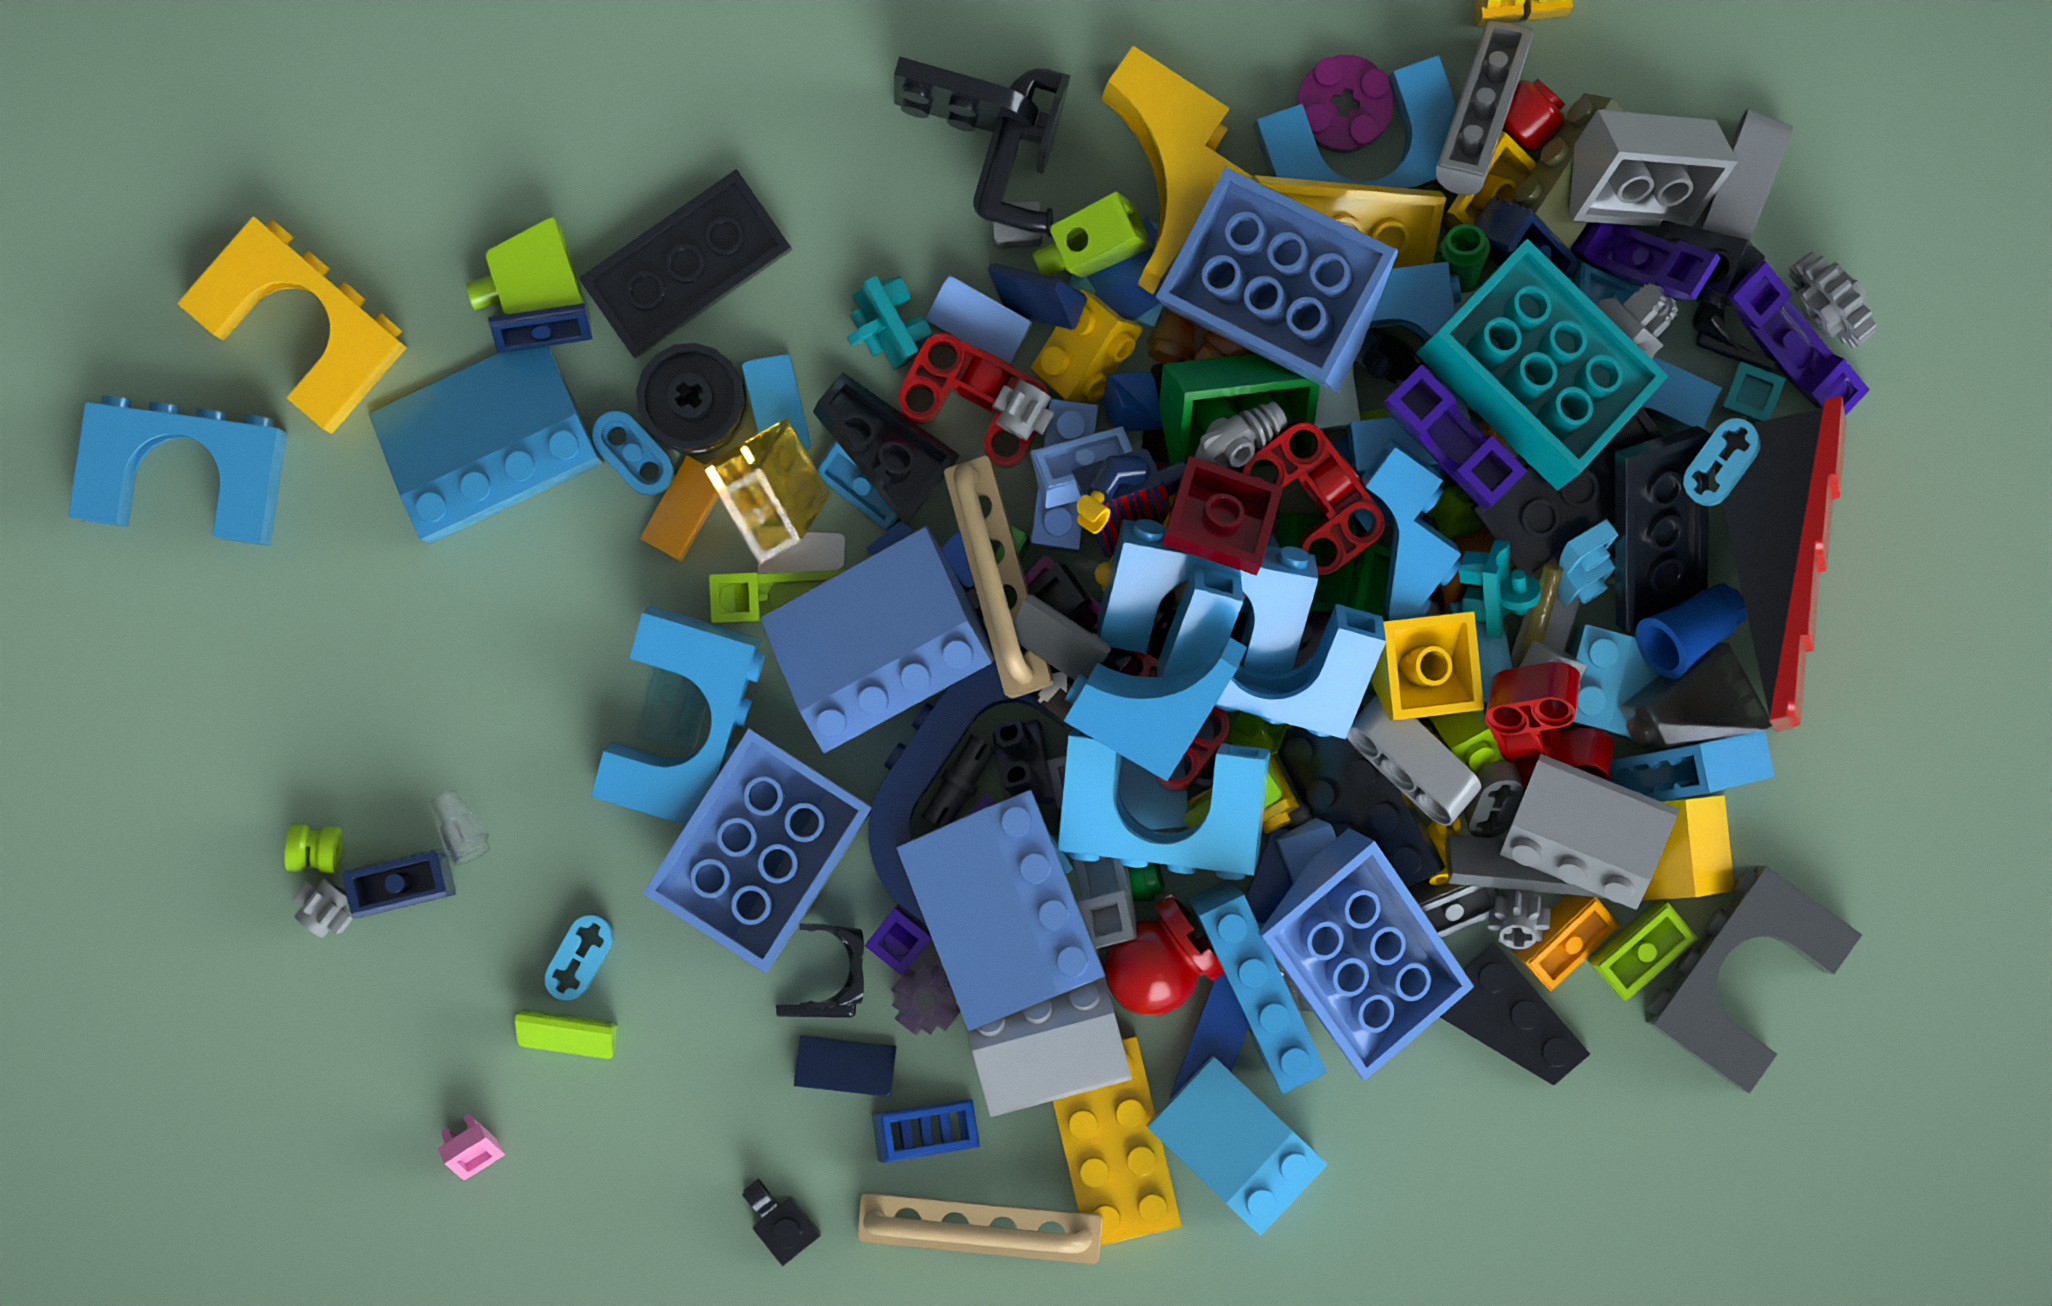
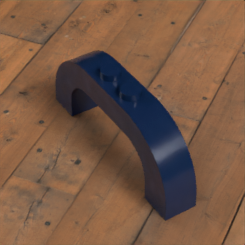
[868,655,1066,926]

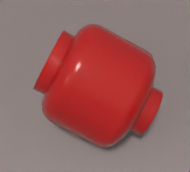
[1502,78,1566,151]

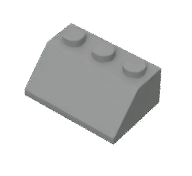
[1569,109,1738,227]
[1499,754,1680,910]
[965,977,1132,1117]

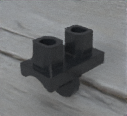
[992,719,1056,804]

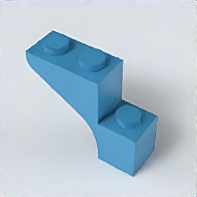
[1361,438,1461,621]

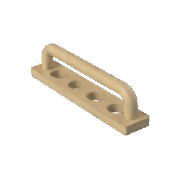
[944,456,1054,699]
[858,1192,1103,1264]

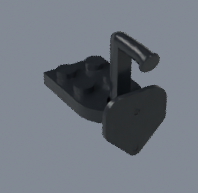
[894,56,1071,237]

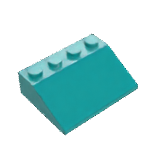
[1416,239,1669,491]

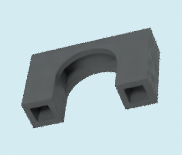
[1646,865,1862,1094]

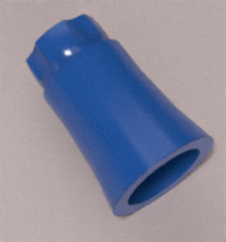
[1636,583,1747,679]

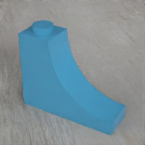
[1064,637,1247,781]
[1610,729,1775,801]

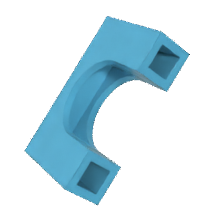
[1058,727,1270,880]

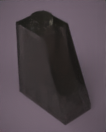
[1619,642,1772,748]

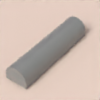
[1436,20,1534,195]

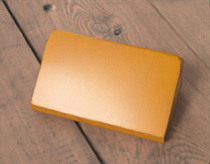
[639,455,729,562]
[1511,894,1620,992]

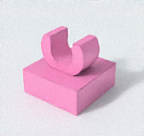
[437,1114,505,1181]

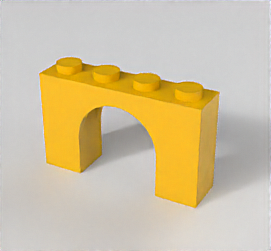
[177,216,407,434]

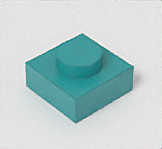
[1721,361,1786,422]

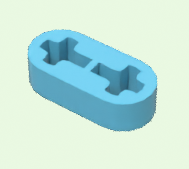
[1683,418,1761,506]
[545,914,614,1001]

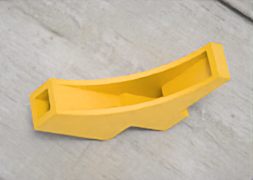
[1100,46,1253,295]

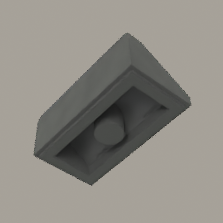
[1013,594,1111,680]
[1407,878,1500,938]

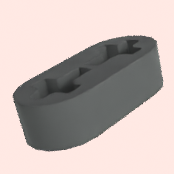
[1464,761,1524,838]

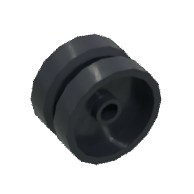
[636,343,748,456]

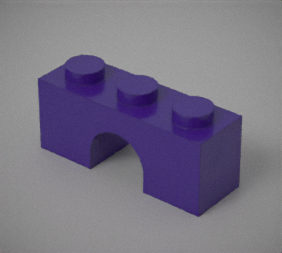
[1381,364,1527,511]

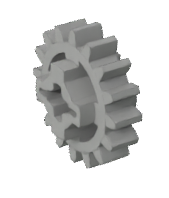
[1789,252,1877,348]

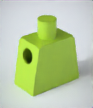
[1033,192,1154,278]
[465,217,587,315]

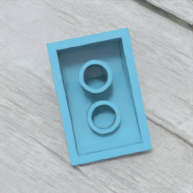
[1569,624,1717,750]
[1146,1055,1327,1236]

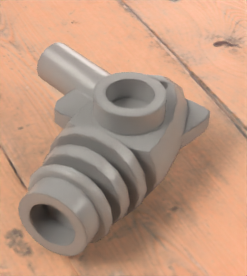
[1195,401,1287,470]

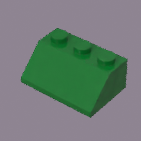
[1159,353,1320,470]

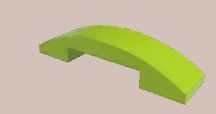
[709,570,845,624]

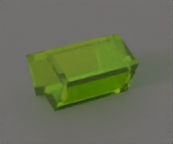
[1428,484,1484,539]
[1227,711,1289,755]

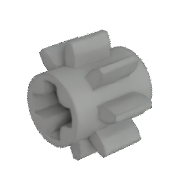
[993,380,1054,441]
[292,877,353,938]
[1488,889,1550,949]

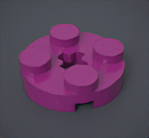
[1297,55,1394,153]

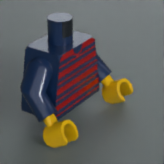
[1072,448,1186,591]

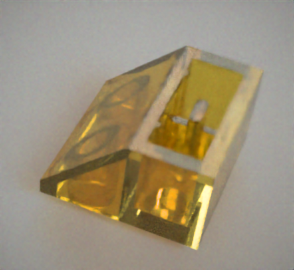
[702,418,830,564]

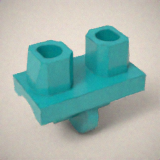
[847,276,933,371]
[1459,540,1541,639]

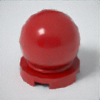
[1103,893,1224,1016]

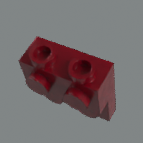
[1161,456,1283,576]

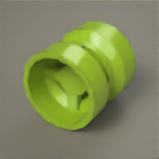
[285,823,343,874]

